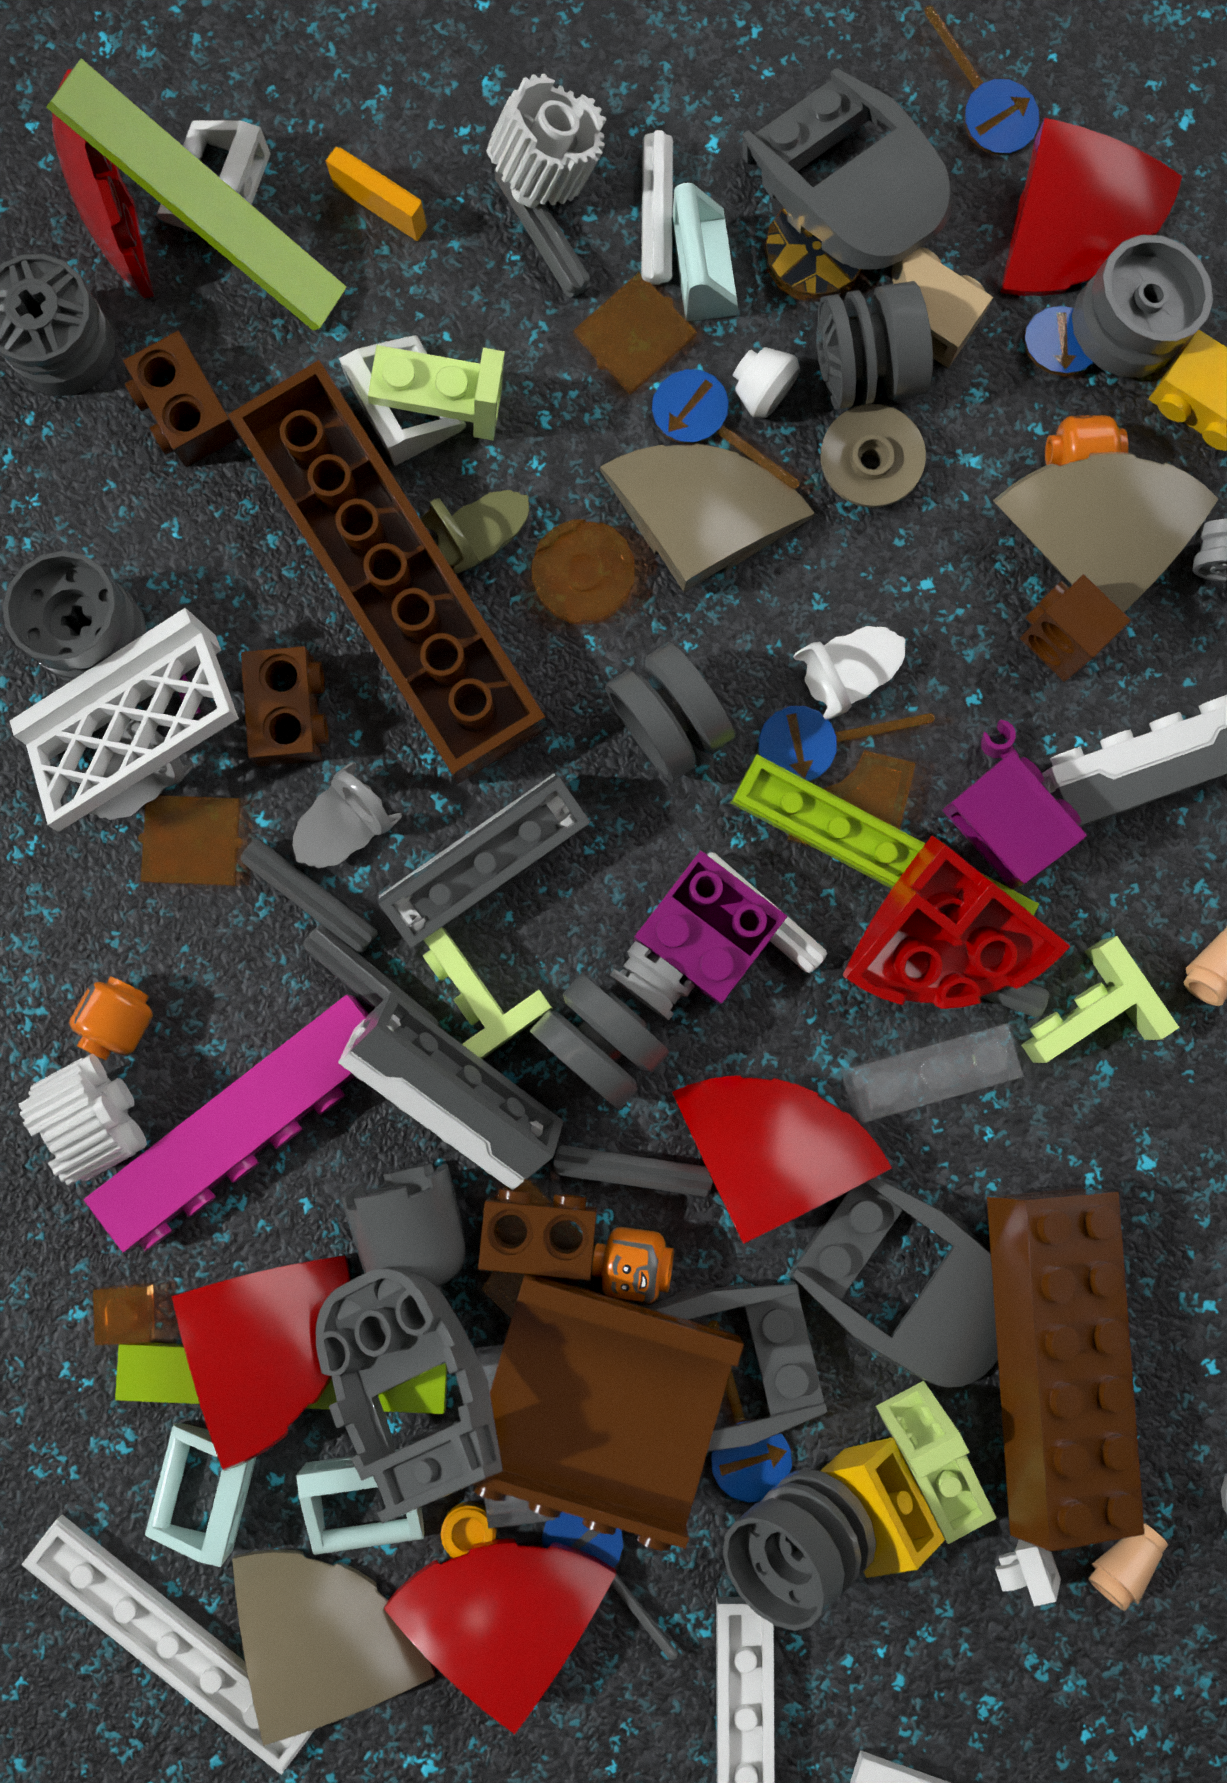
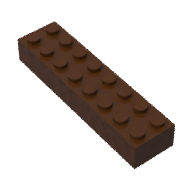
[227,360,548,784]

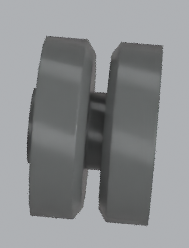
[1072,235,1213,378]
[605,642,735,783]
[530,973,670,1111]

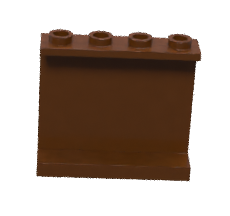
[472,1274,744,1551]

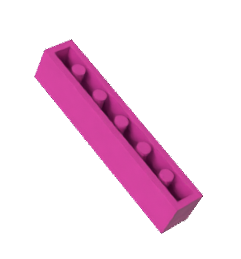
[83,994,369,1252]

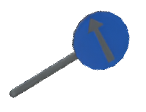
[542,1512,678,1661]

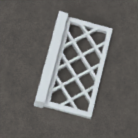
[10,608,239,832]

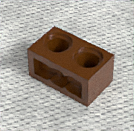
[123,330,240,467]
[1020,574,1131,682]
[241,646,329,767]
[478,1189,597,1280]

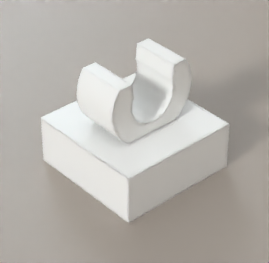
[995,1539,1061,1606]

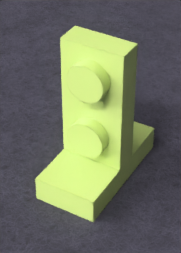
[368,345,505,441]
[423,927,553,1059]
[1021,936,1180,1063]
[876,1381,996,1544]

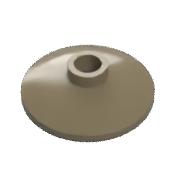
[820,404,926,508]

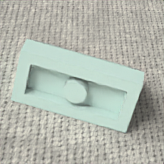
[672,183,738,322]
[145,1423,256,1567]
[296,1449,424,1555]

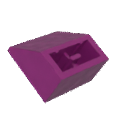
[942,751,1087,889]
[634,850,788,1005]

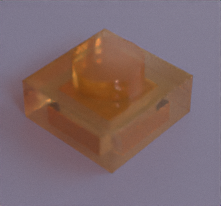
[93,1284,155,1346]

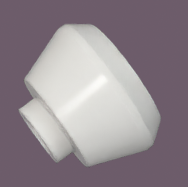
[733,347,800,418]

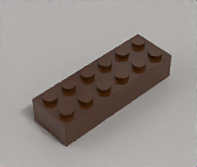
[987,1188,1145,1552]

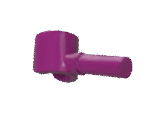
[981,720,1020,759]

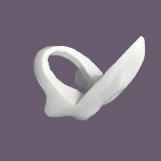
[793,626,905,720]

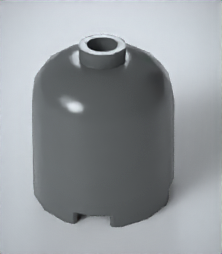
[341,1163,467,1293]

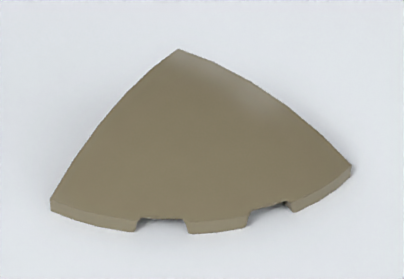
[600,444,815,592]
[993,452,1218,612]
[232,1549,436,1746]

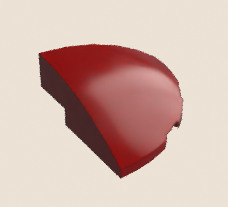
[52,69,154,298]
[1000,118,1182,296]
[843,836,1070,1009]
[672,1076,892,1244]
[172,1255,351,1471]
[384,1538,616,1734]

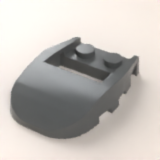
[742,68,953,269]
[788,1177,998,1388]
[315,1268,503,1523]
[643,1280,827,1452]

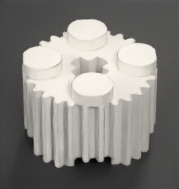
[486,74,606,208]
[19,1054,147,1186]

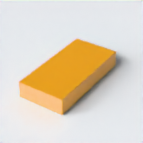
[326,147,427,241]

